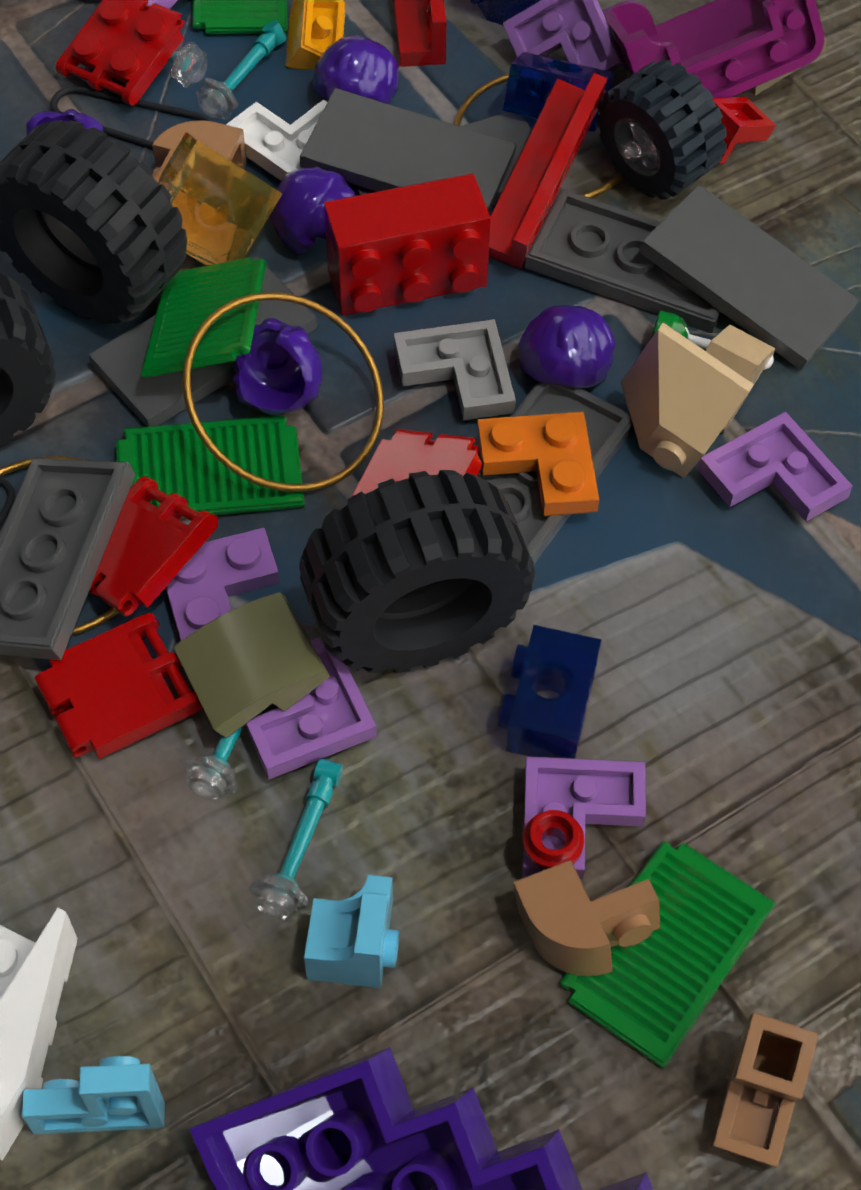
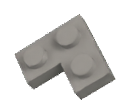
[394,319,516,421]

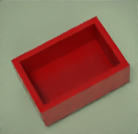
[324,173,491,316]

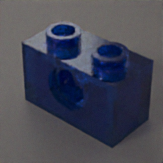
[503,52,614,132]
[498,625,602,759]

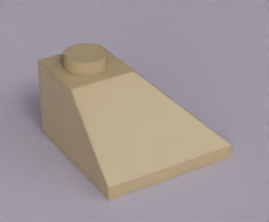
[621,323,754,478]

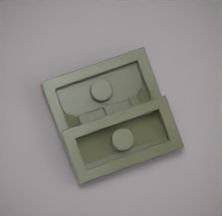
[174,592,330,738]

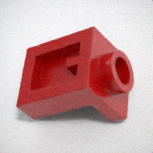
[713,97,776,165]

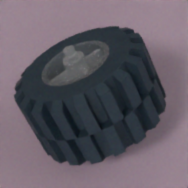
[597,60,727,200]

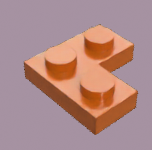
[477,411,600,516]

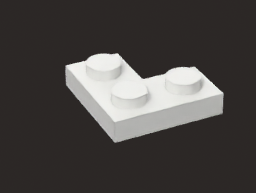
[226,99,327,181]

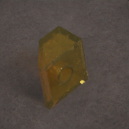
[158,132,283,266]

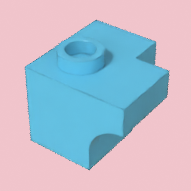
[304,875,400,988]

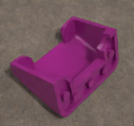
[602,0,825,98]

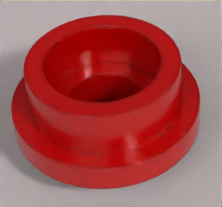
[522,810,585,870]

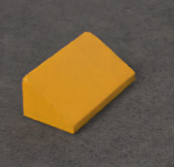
[285,0,346,70]

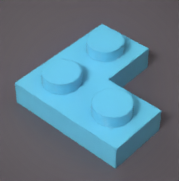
[22,1056,165,1134]

